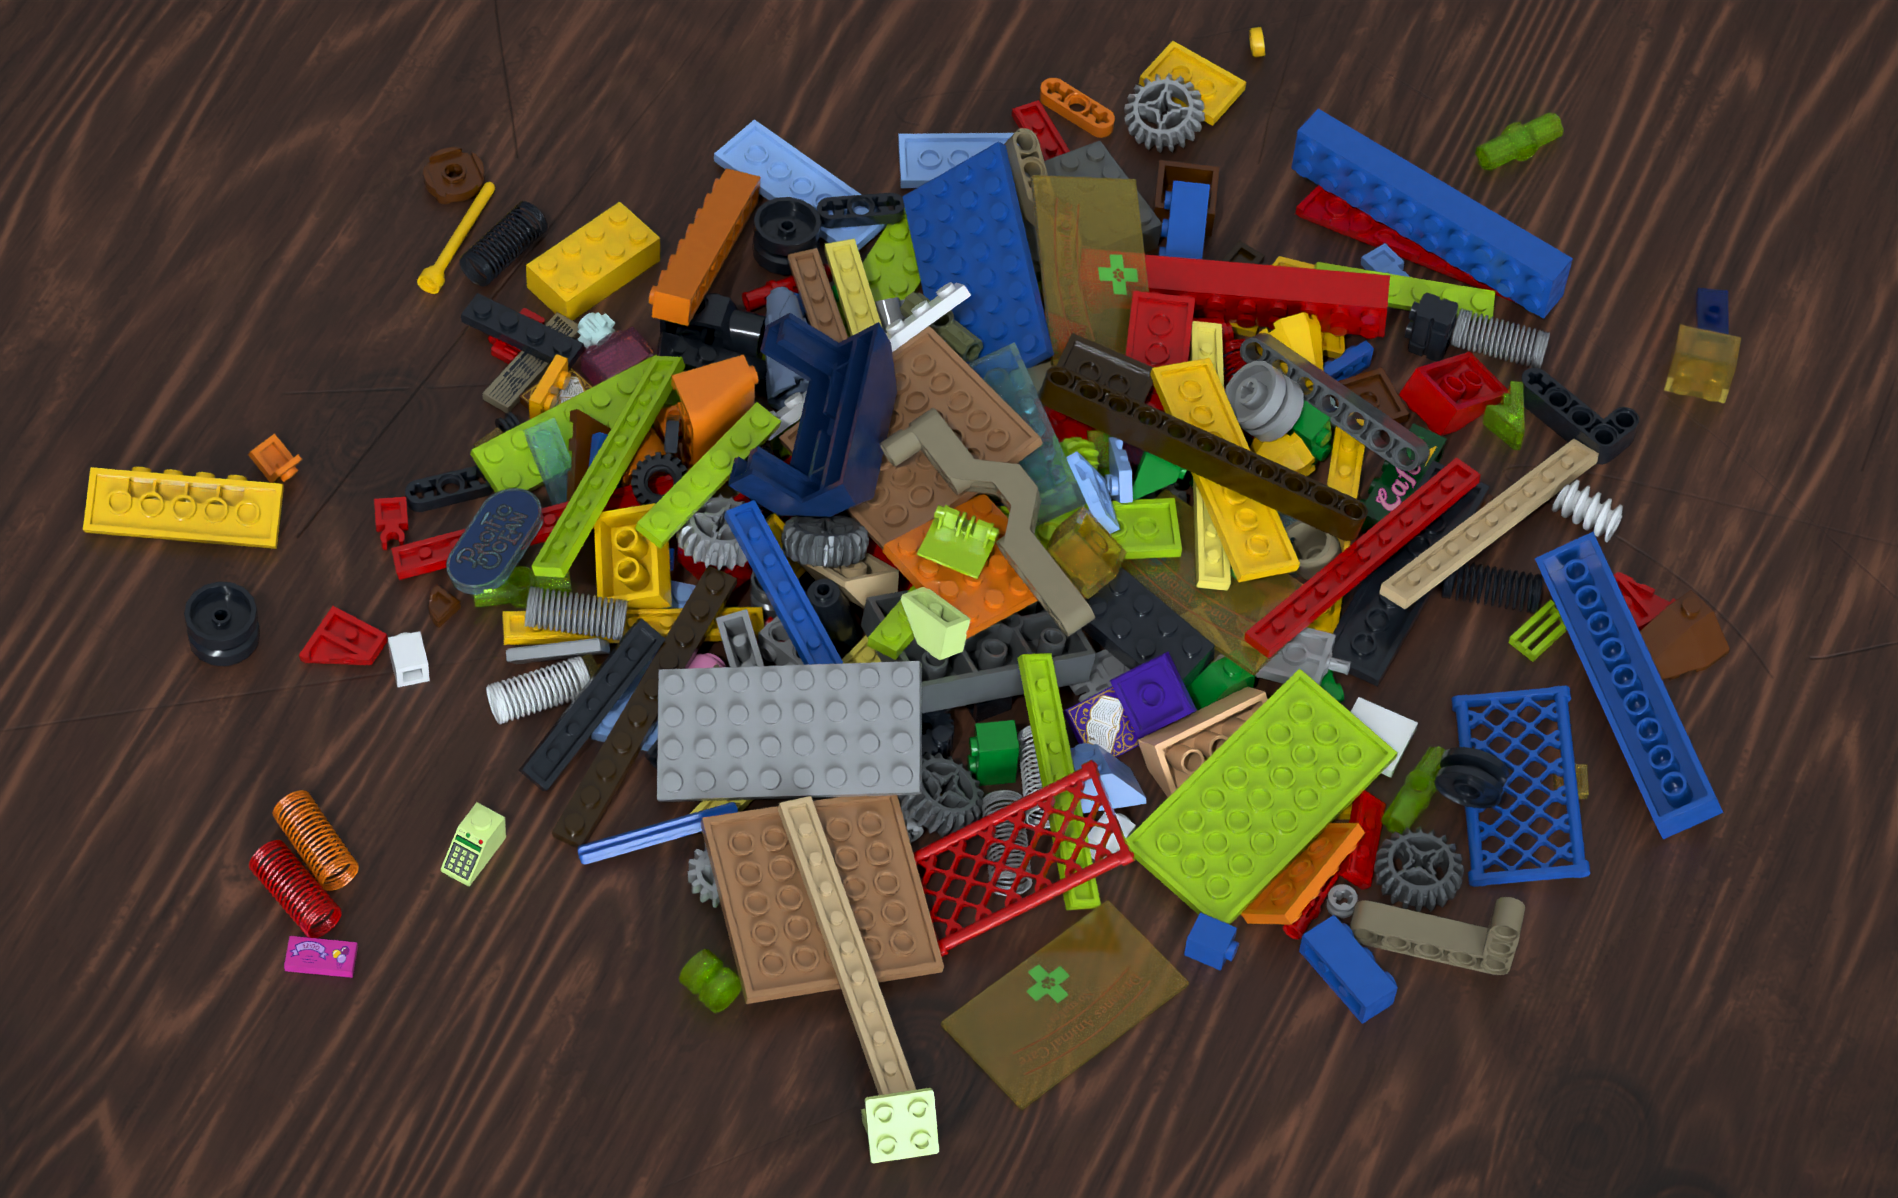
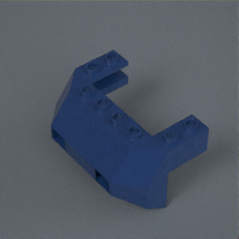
[728,313,897,517]

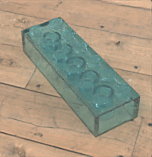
[968,342,1087,526]

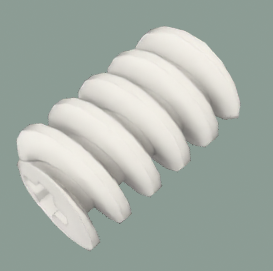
[1552,479,1623,542]

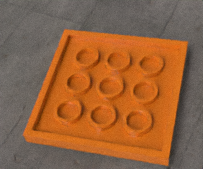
[883,493,1038,639]

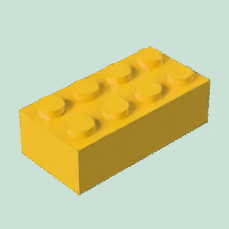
[526,202,660,321]

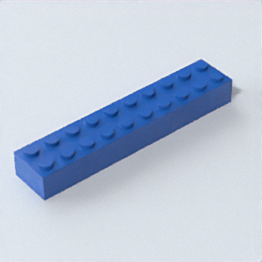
[1291,109,1573,319]
[1535,532,1723,839]

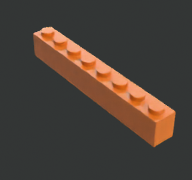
[649,168,761,326]

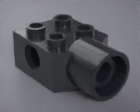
[660,293,766,358]

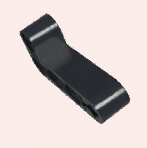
[1517,368,1639,465]

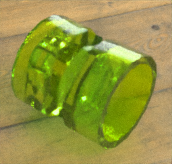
[679,949,742,1013]

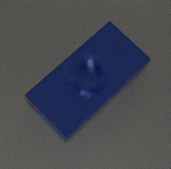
[1696,288,1729,345]

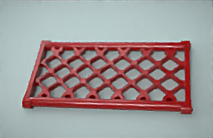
[913,759,1135,957]

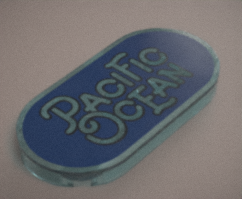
[446,488,543,595]

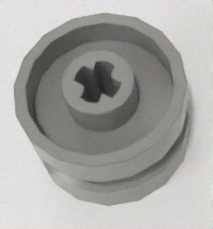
[1225,361,1304,442]

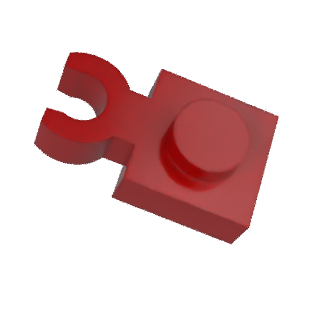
[374,497,408,550]

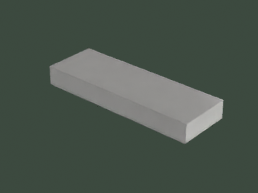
[506,638,610,664]

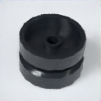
[752,197,821,275]
[184,582,260,666]

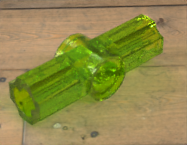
[1475,112,1564,170]
[472,566,572,608]
[1381,746,1446,835]

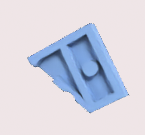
[1105,437,1133,503]
[1066,451,1120,534]

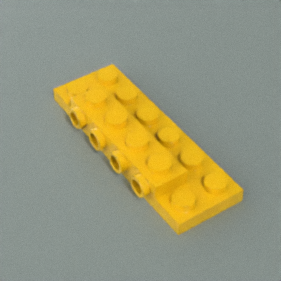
[83,467,284,549]

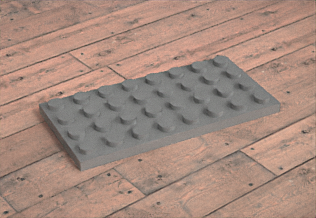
[657,661,922,802]

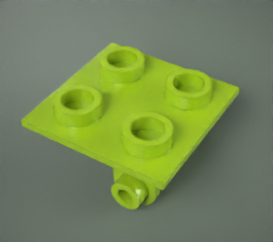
[917,505,1000,579]

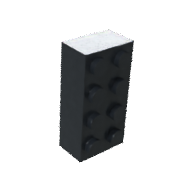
[1081,564,1215,688]

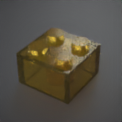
[1664,325,1741,403]
[1046,505,1127,599]

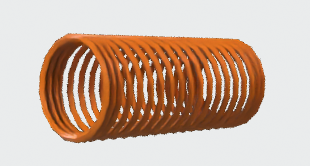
[272,790,359,891]

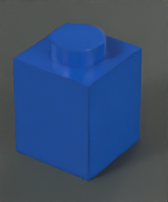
[1184,912,1239,971]

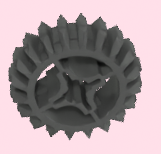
[781,514,869,568]
[897,752,984,837]
[1374,826,1464,912]

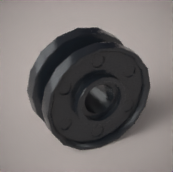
[1434,747,1509,809]

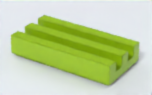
[1508,599,1567,662]

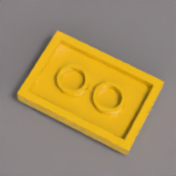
[1139,41,1246,126]

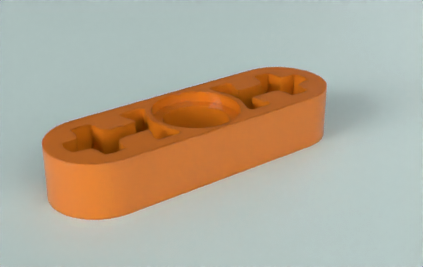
[1040,78,1115,138]

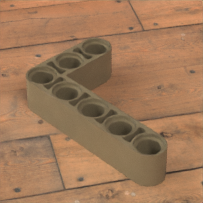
[1350,897,1525,975]

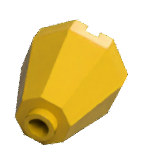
[1255,312,1324,391]
[1250,432,1315,476]

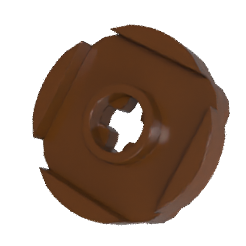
[423,147,485,204]

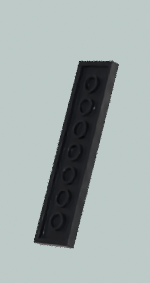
[1332,461,1490,687]

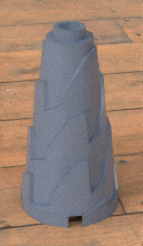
[765,287,809,410]

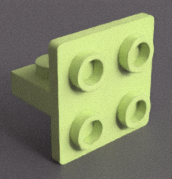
[861,1088,939,1163]

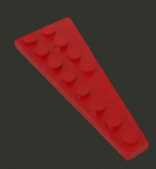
[1295,185,1518,304]

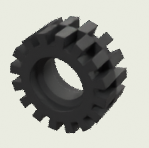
[631,452,688,506]

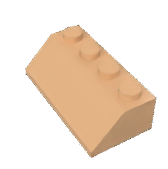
[1138,686,1268,797]

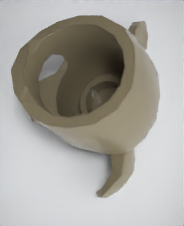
[1284,521,1342,580]

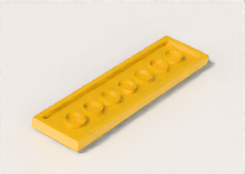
[1150,358,1300,582]

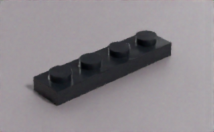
[461,293,584,372]
[657,331,767,394]

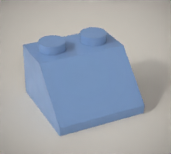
[1070,743,1146,813]

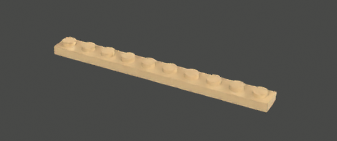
[1380,439,1599,609]
[778,796,916,1095]

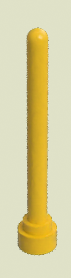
[417,182,495,294]

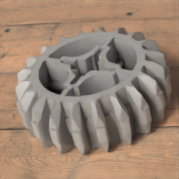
[1124,73,1205,153]
[676,493,748,570]

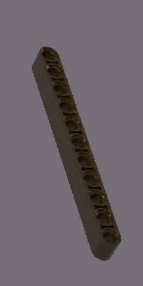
[1038,366,1368,541]

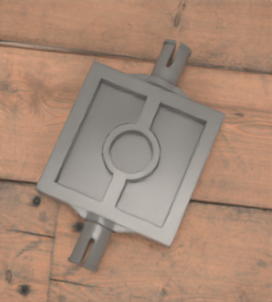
[1240,627,1351,685]

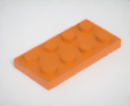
[1241,823,1365,925]

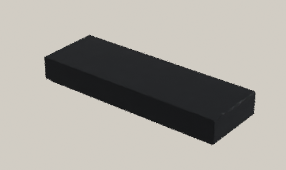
[664,414,680,453]

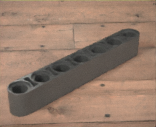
[1240,333,1429,471]

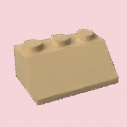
[796,553,899,609]

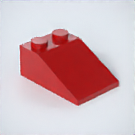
[1399,352,1511,436]

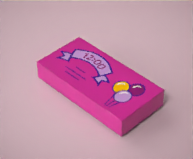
[284,936,358,978]

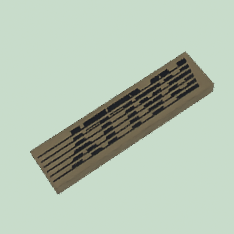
[483,312,580,413]

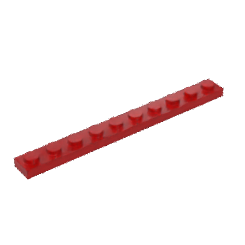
[1244,457,1481,659]
[391,469,690,580]

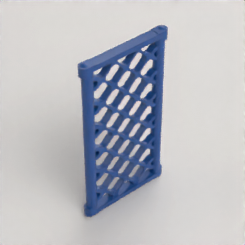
[1451,686,1590,887]

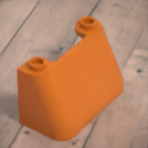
[671,355,758,470]

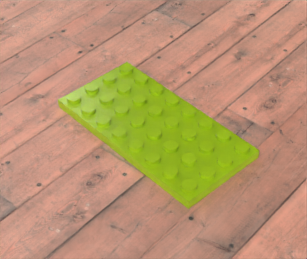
[1126,668,1398,925]

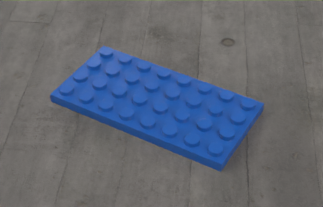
[902,141,1054,386]

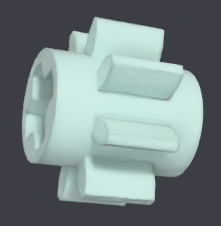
[577,312,615,351]

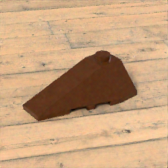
[1640,590,1730,681]

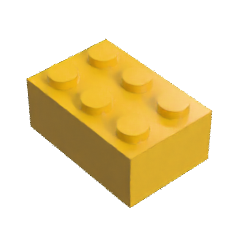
[594,503,672,610]

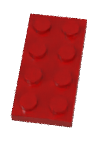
[1126,291,1195,412]

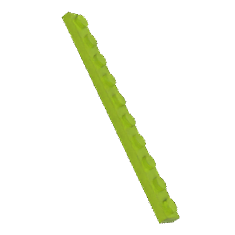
[531,356,686,578]

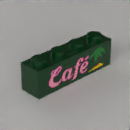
[1360,423,1447,534]

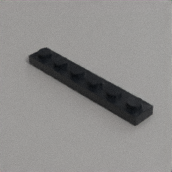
[519,618,666,791]

